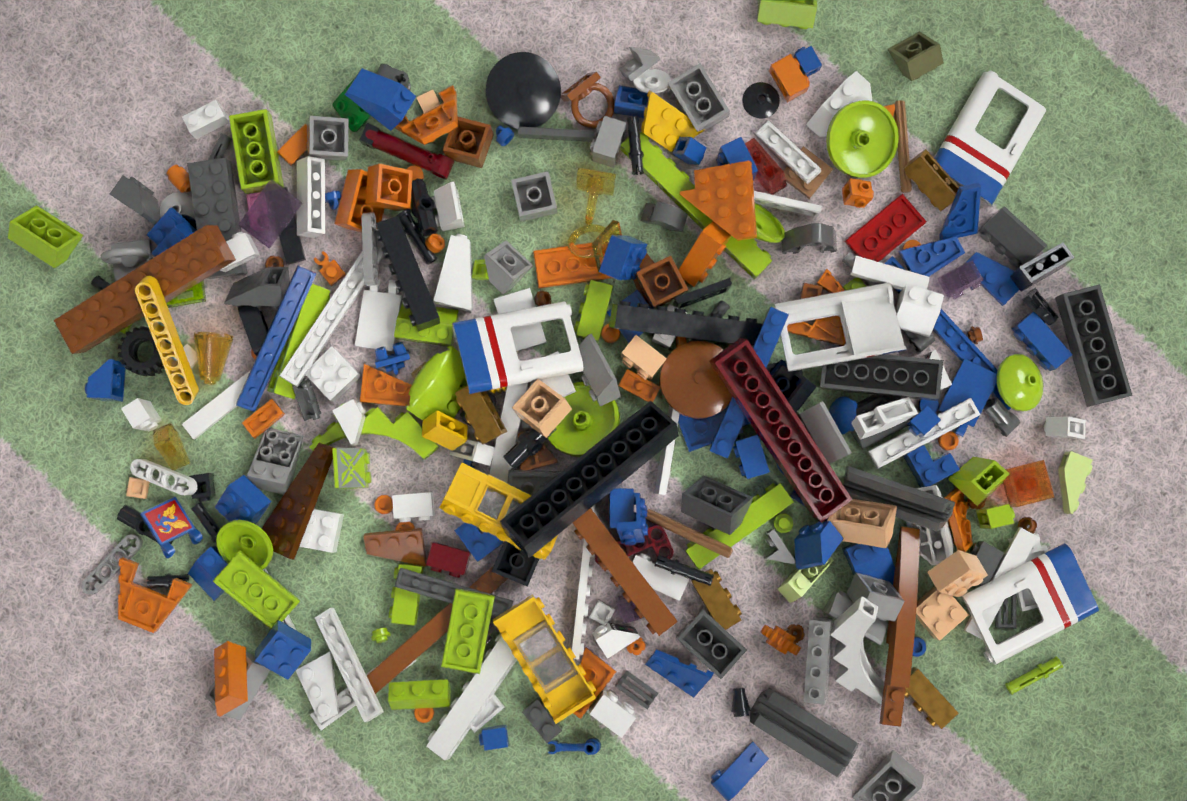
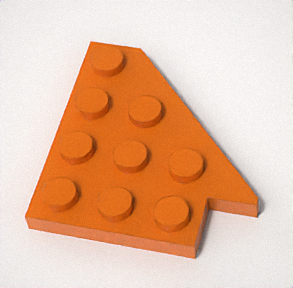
[680,161,757,241]

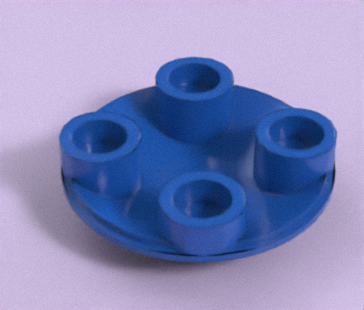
[829,397,857,435]

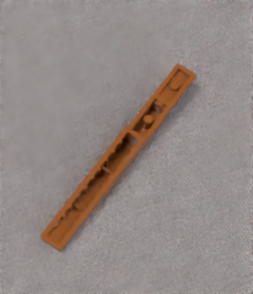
[879,526,920,727]
[349,567,508,694]

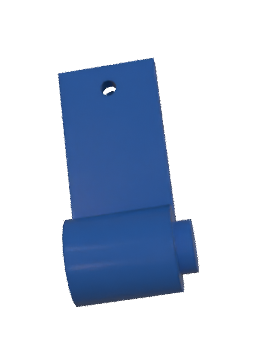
[711,741,769,801]

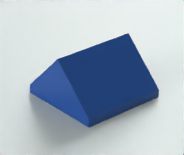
[614,85,656,118]

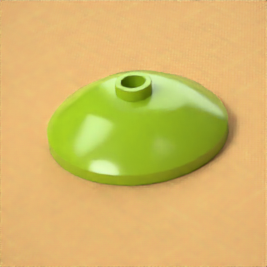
[755,202,785,243]
[997,354,1044,411]
[216,520,273,569]

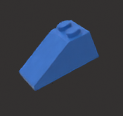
[345,68,416,131]
[842,543,895,585]

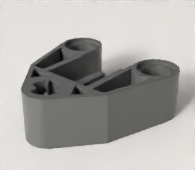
[782,223,837,254]

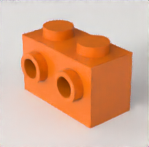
[769,54,810,103]

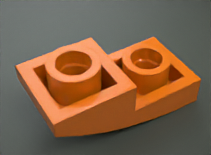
[277,124,307,166]

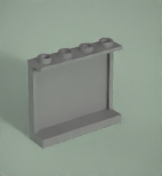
[804,616,833,705]

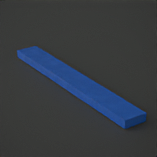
[236,265,316,412]

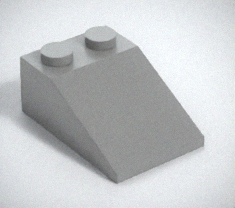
[852,750,924,801]

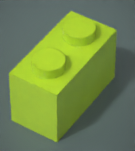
[976,504,1015,529]

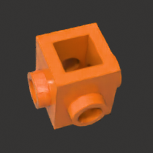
[842,178,874,208]

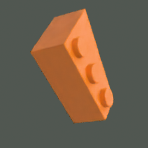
[679,221,732,287]

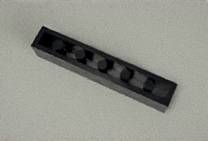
[374,216,440,332]

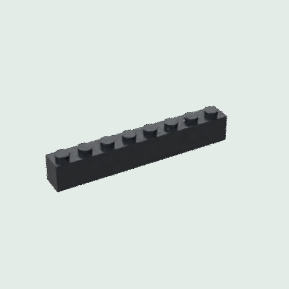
[609,301,762,346]

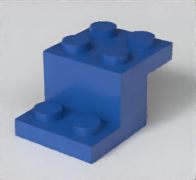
[147,207,197,257]

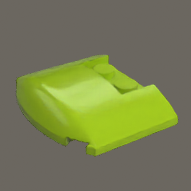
[406,345,468,420]

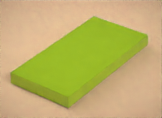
[213,551,300,629]
[441,588,495,674]

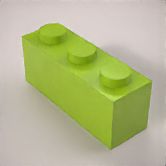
[574,280,613,343]
[389,564,424,626]
[388,679,451,710]

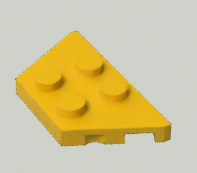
[641,90,705,152]

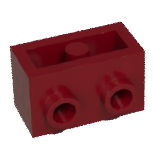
[426,542,471,578]

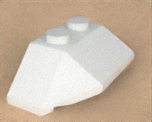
[806,71,872,137]
[906,485,953,565]

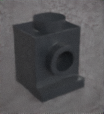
[189,473,216,502]

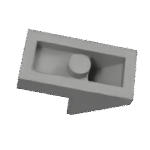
[619,47,661,82]
[764,529,796,564]

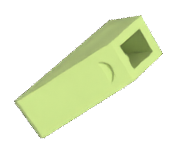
[1058,451,1093,514]
[777,557,834,603]

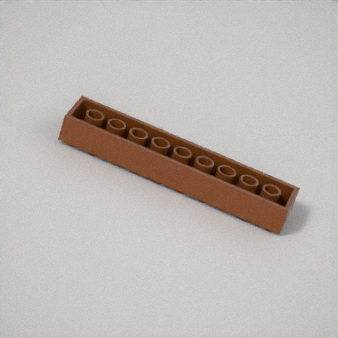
[54,225,236,354]

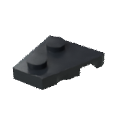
[1022,288,1059,326]

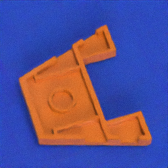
[395,85,458,145]
[787,269,846,346]
[118,557,192,633]

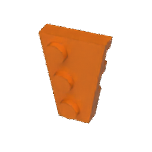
[574,647,617,719]

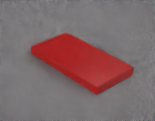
[844,193,927,262]

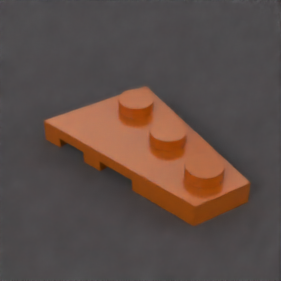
[360,364,412,407]
[944,487,973,552]

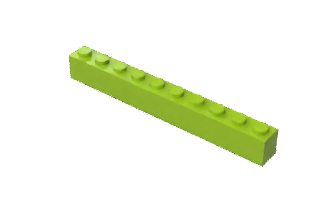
[620,132,772,280]

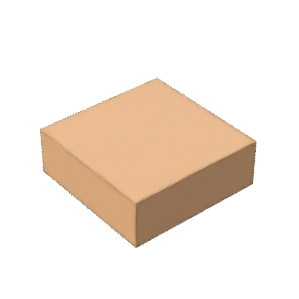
[416,90,441,113]
[126,477,150,499]

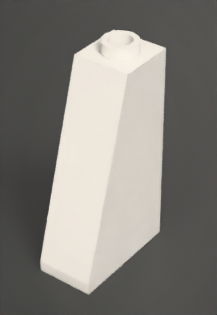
[433,234,473,313]

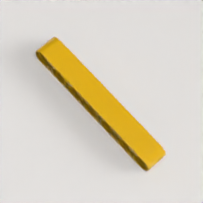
[135,276,199,405]

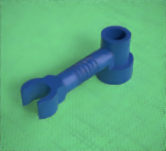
[548,737,601,755]

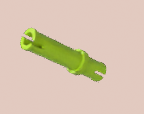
[1005,656,1063,695]

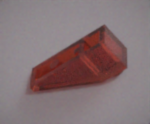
[745,138,787,195]

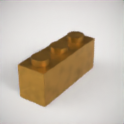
[904,149,959,212]
[455,386,508,445]
[690,569,742,630]
[905,667,959,729]

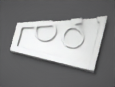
[296,652,339,723]

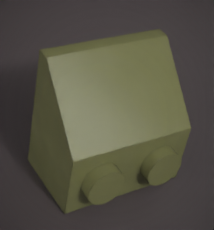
[888,31,944,81]

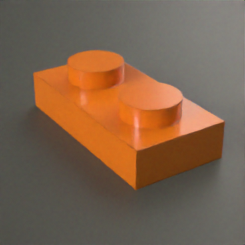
[618,369,661,402]
[242,399,285,439]

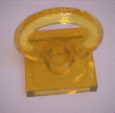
[576,168,616,226]
[568,220,622,274]

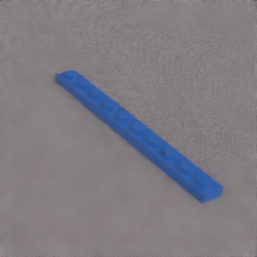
[884,256,1011,410]

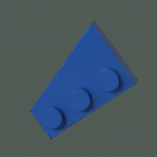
[939,183,981,240]
[898,236,965,277]
[962,252,1019,306]
[645,649,714,698]

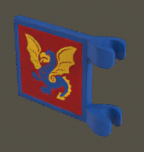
[140,497,203,559]

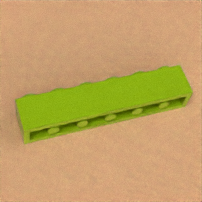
[267,284,330,400]
[685,483,794,570]

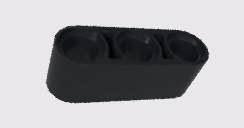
[237,305,269,356]

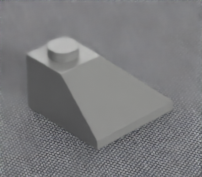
[484,240,533,295]

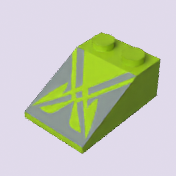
[333,448,372,489]

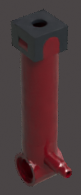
[359,123,455,180]

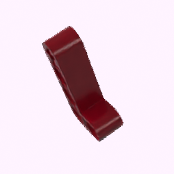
[595,525,674,566]

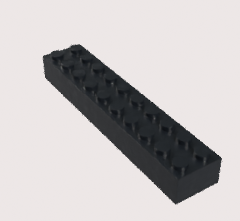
[500,401,679,558]

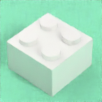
[306,346,362,402]
[299,509,344,553]
[589,690,636,738]

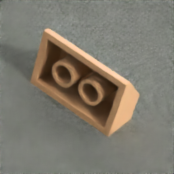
[827,499,897,548]

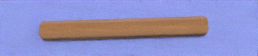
[894,100,912,193]
[645,509,733,558]

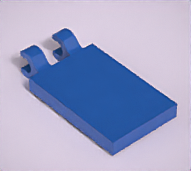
[938,359,997,437]
[678,407,750,452]

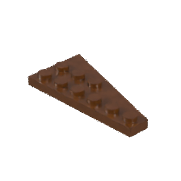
[261,442,333,560]

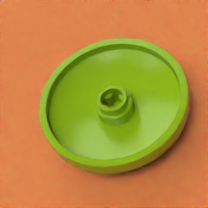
[826,100,899,178]
[548,382,620,457]

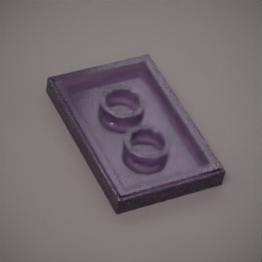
[238,179,303,248]

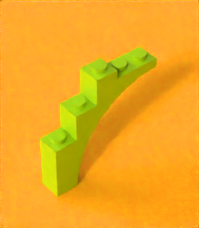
[309,403,440,460]

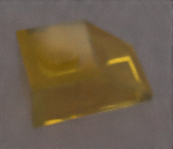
[153,423,190,470]

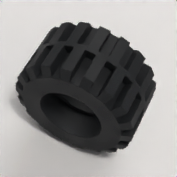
[118,326,171,377]

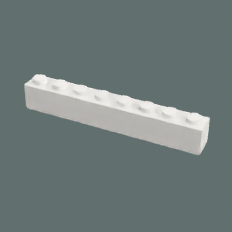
[426,633,534,760]

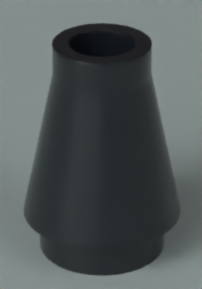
[731,688,751,717]

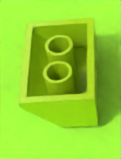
[757,0,817,29]
[8,205,83,268]
[394,302,459,347]

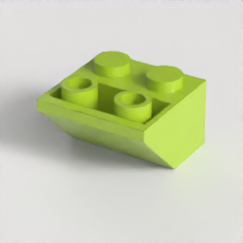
[948,456,1010,506]

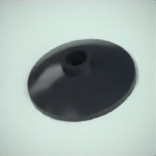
[742,82,780,119]

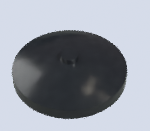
[485,52,561,129]

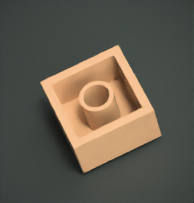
[621,335,667,381]
[512,379,572,438]
[927,550,988,597]
[916,586,969,641]

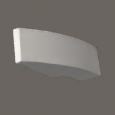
[852,397,918,440]

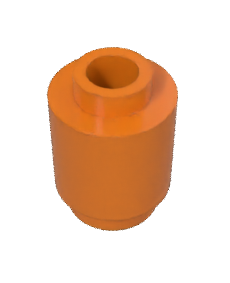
[166,165,191,193]

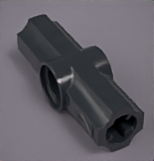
[411,179,438,236]
[503,428,557,469]
[117,505,174,544]

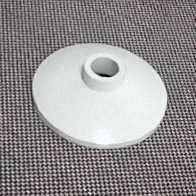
[633,69,671,93]
[160,192,195,219]

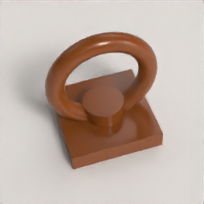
[561,72,615,129]

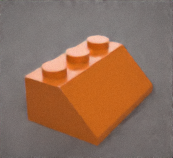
[334,169,385,232]
[214,641,248,717]

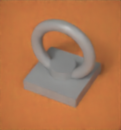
[101,239,153,281]

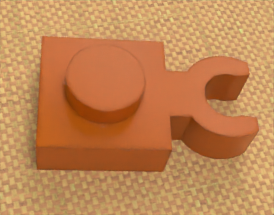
[314,251,346,286]

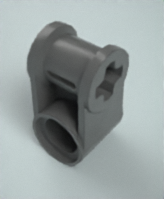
[376,64,411,90]

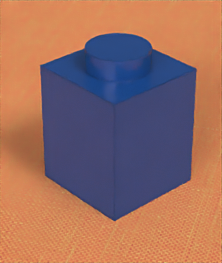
[793,46,822,77]
[673,137,707,165]
[907,406,941,438]
[479,725,509,751]

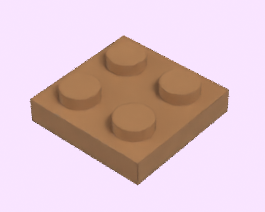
[780,146,833,199]

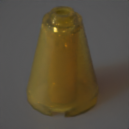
[193,332,234,385]

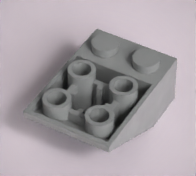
[247,428,304,495]

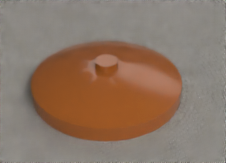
[660,341,732,419]

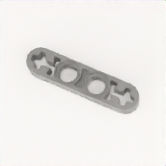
[362,212,378,286]
[82,534,143,595]

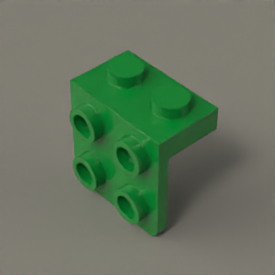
[333,79,371,132]

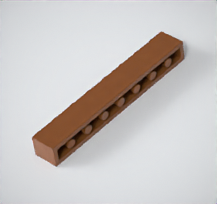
[573,508,678,636]

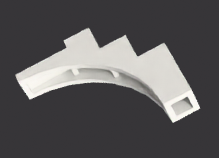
[830,596,884,705]

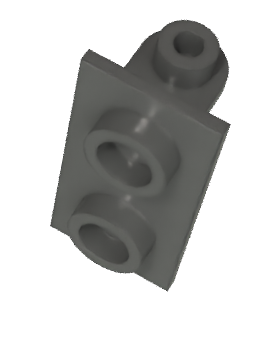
[292,379,321,421]

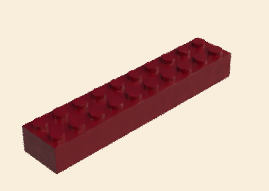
[709,338,852,522]

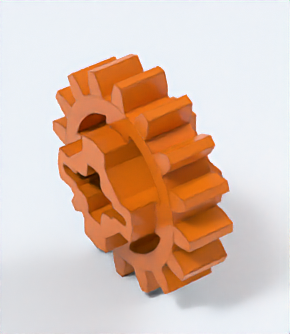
[760,624,801,656]

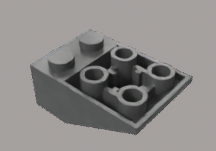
[224,267,290,307]

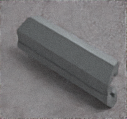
[844,466,955,531]
[750,688,859,778]

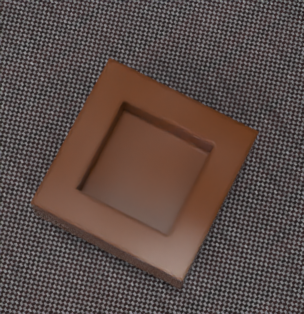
[800,283,823,299]

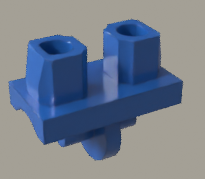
[375,342,410,375]

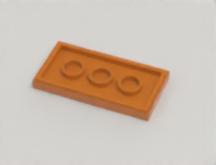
[533,240,612,289]

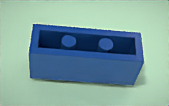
[1011,311,1073,371]

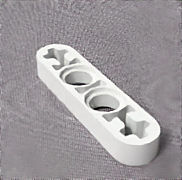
[130,459,197,496]

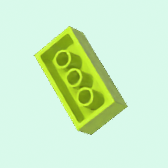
[229,109,284,194]

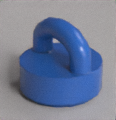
[496,126,514,146]
[325,191,342,210]

